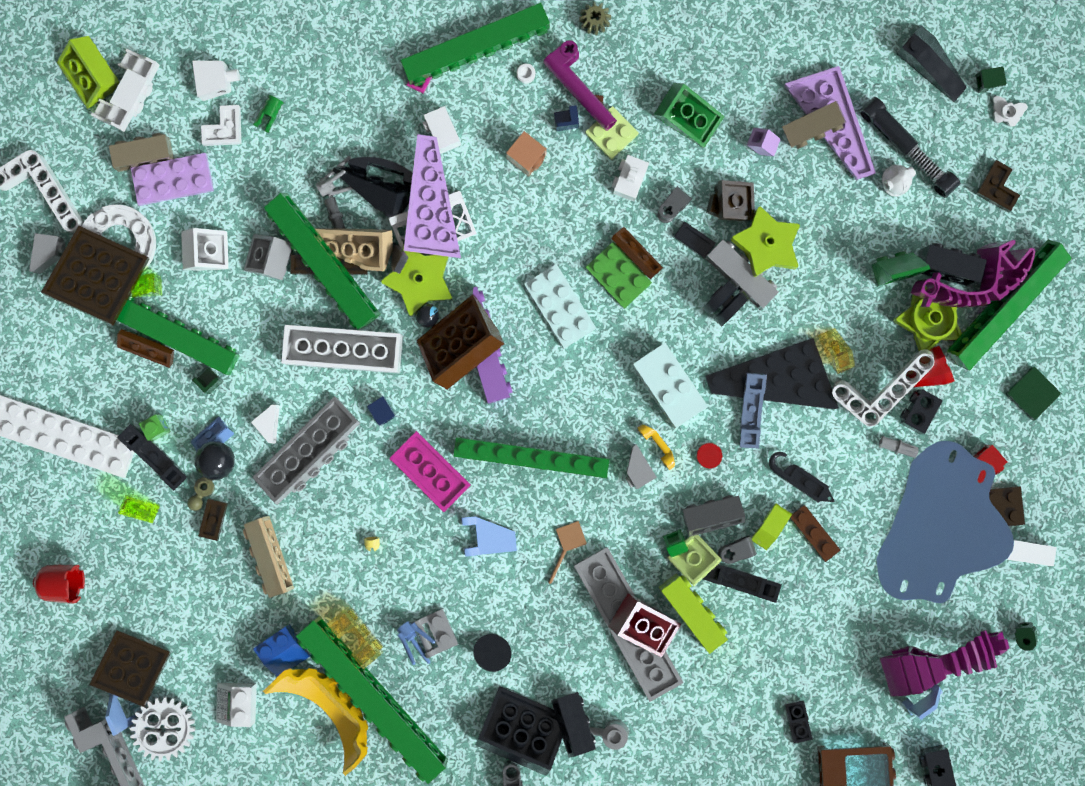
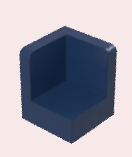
[554,105,579,131]
[367,396,397,426]

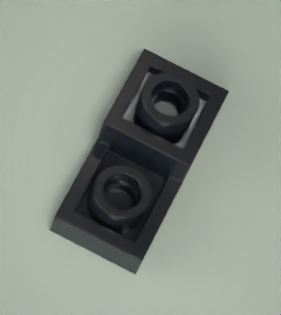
[785,700,813,744]

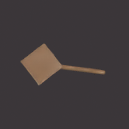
[548,521,587,584]

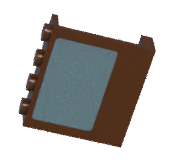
[817,743,896,786]

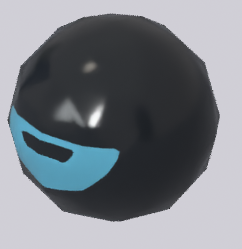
[415,304,439,328]

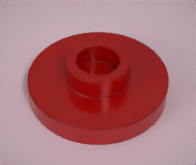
[697,443,723,469]

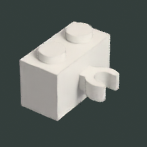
[612,155,649,202]

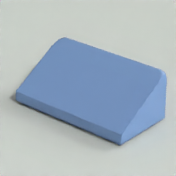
[190,417,234,451]

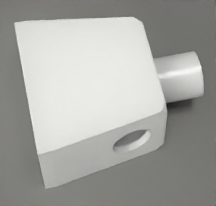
[192,61,240,101]

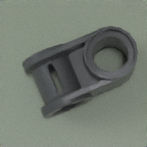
[657,186,692,223]
[718,536,757,564]
[503,760,523,786]

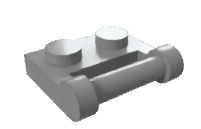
[411,608,459,659]

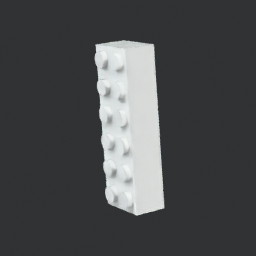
[281,325,403,374]

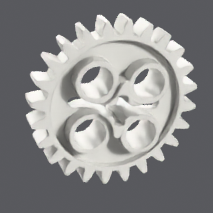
[130,696,196,761]

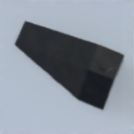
[897,25,967,102]
[333,165,411,217]

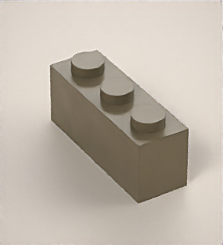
[782,101,847,149]
[109,133,174,172]

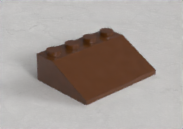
[416,294,505,390]

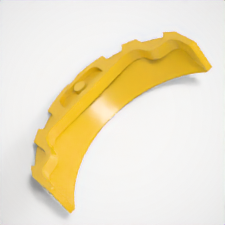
[263,668,368,776]

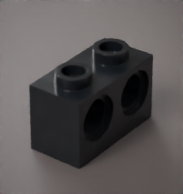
[900,389,943,434]

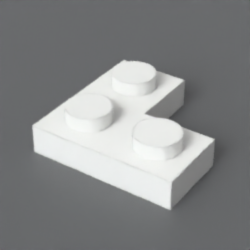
[201,105,242,146]

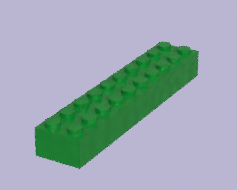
[296,616,449,784]

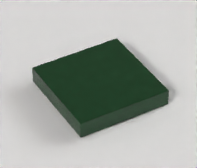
[1005,366,1062,421]

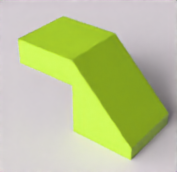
[751,503,792,551]

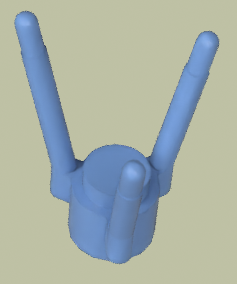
[397,621,435,665]

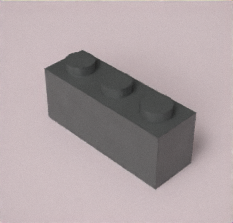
[683,495,746,537]

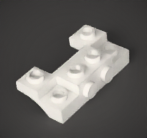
[91,48,160,132]

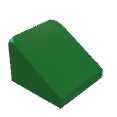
[663,529,688,557]

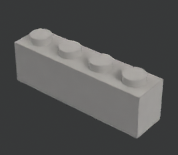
[705,240,779,311]

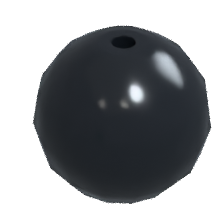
[194,441,235,481]

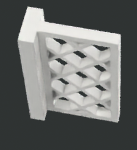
[389,191,477,255]

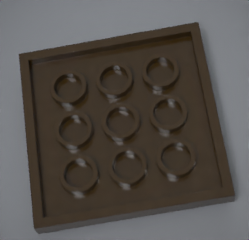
[41,226,150,326]

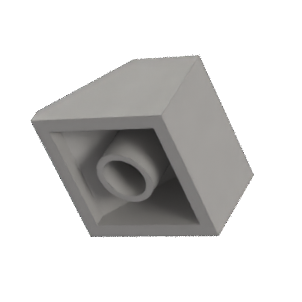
[243,234,292,280]

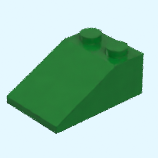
[653,83,725,148]
[872,251,930,287]

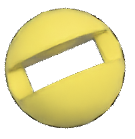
[364,537,380,551]

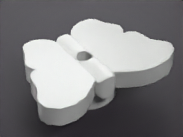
[992,96,1028,127]

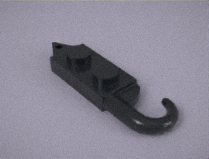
[769,452,835,503]

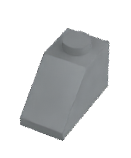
[29,233,66,274]
[625,444,657,489]

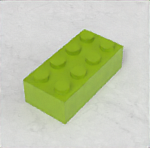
[658,573,728,654]

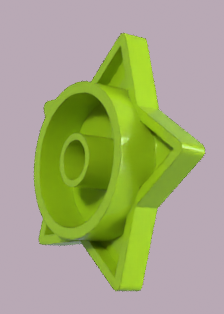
[731,206,800,277]
[381,245,452,316]
[893,287,962,351]

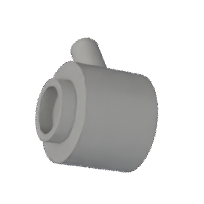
[589,720,629,750]

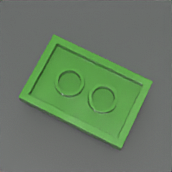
[585,242,652,309]

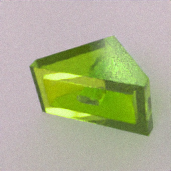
[132,273,162,297]
[118,494,160,523]

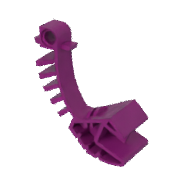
[911,240,1035,307]
[880,630,1010,697]

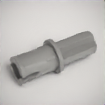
[879,436,919,458]

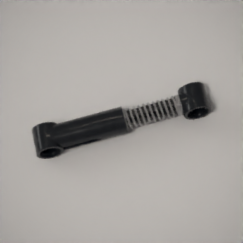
[859,97,961,198]

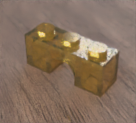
[327,607,384,669]

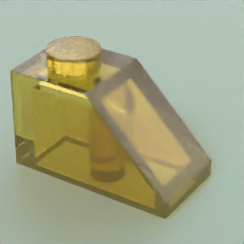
[818,328,855,374]

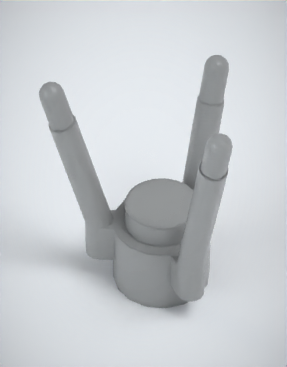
[316,156,354,197]

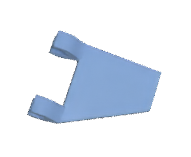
[461,516,517,557]
[901,684,943,720]
[105,693,137,736]

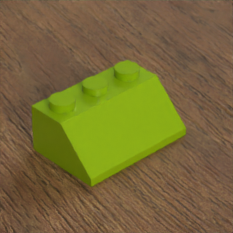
[57,36,120,109]

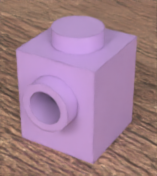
[747,128,781,156]

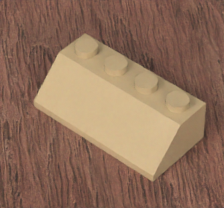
[243,516,294,598]

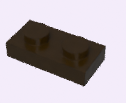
[198,499,228,541]

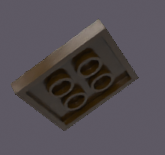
[89,630,171,708]

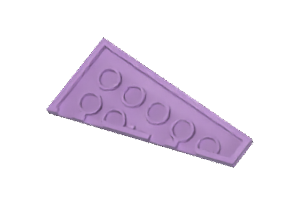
[784,66,876,180]
[404,134,461,258]

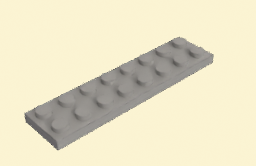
[574,547,683,702]

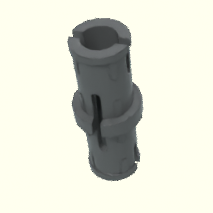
[324,197,346,229]

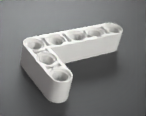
[0,150,84,234]
[832,349,934,427]
[1007,540,1057,566]

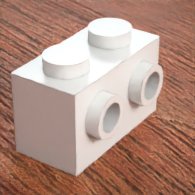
[422,106,461,154]

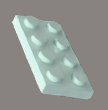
[524,264,596,349]

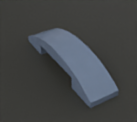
[739,373,767,449]

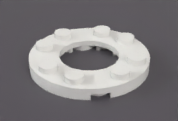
[82,205,156,270]

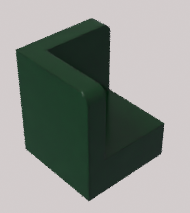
[975,66,1007,93]
[192,367,224,394]

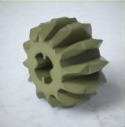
[579,1,611,35]

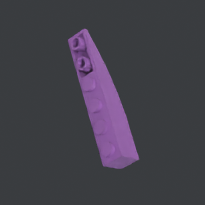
[473,287,513,404]

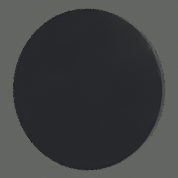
[473,634,512,672]

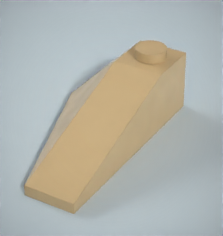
[315,228,393,271]

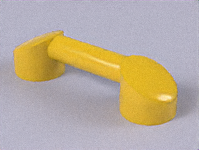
[637,424,675,470]

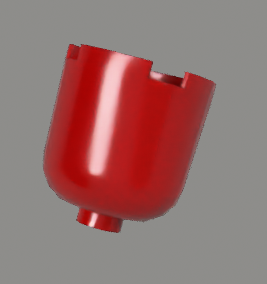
[33,565,85,604]

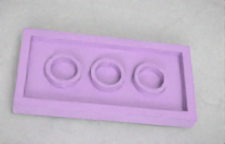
[131,153,214,206]

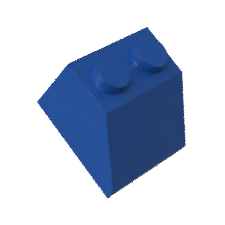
[253,624,310,677]

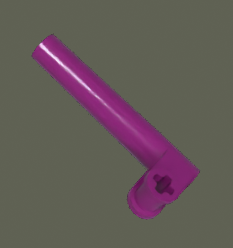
[543,40,617,131]

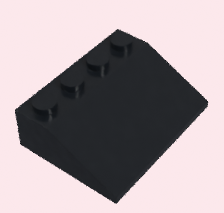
[475,686,562,776]

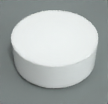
[516,63,535,84]

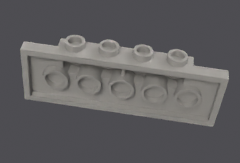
[253,396,360,505]

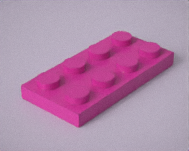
[389,431,471,512]

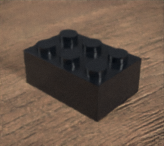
[918,243,987,287]

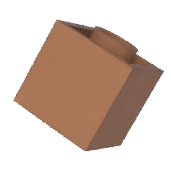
[506,131,547,177]

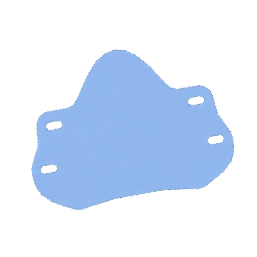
[877,441,1014,603]

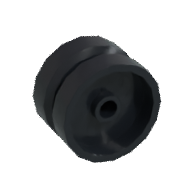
[702,278,751,327]

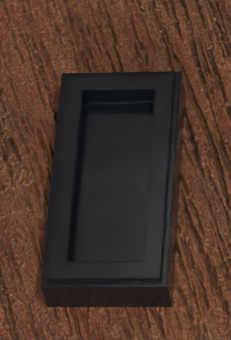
[673,221,715,259]
[388,242,408,274]

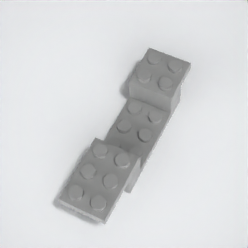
[64,706,145,786]

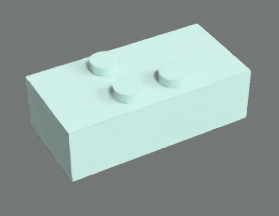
[632,343,708,429]

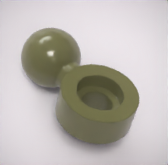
[187,477,215,511]

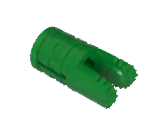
[253,94,284,133]

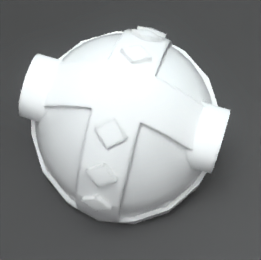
[882,164,916,197]

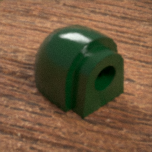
[1015,622,1038,651]

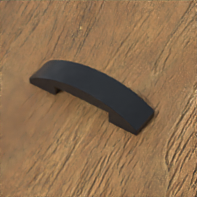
[348,157,413,186]
[117,424,188,491]
[703,564,782,603]

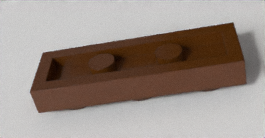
[611,227,663,280]
[117,329,174,368]
[790,504,841,562]

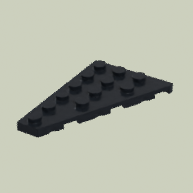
[705,338,839,410]

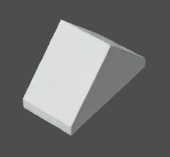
[251,405,280,444]

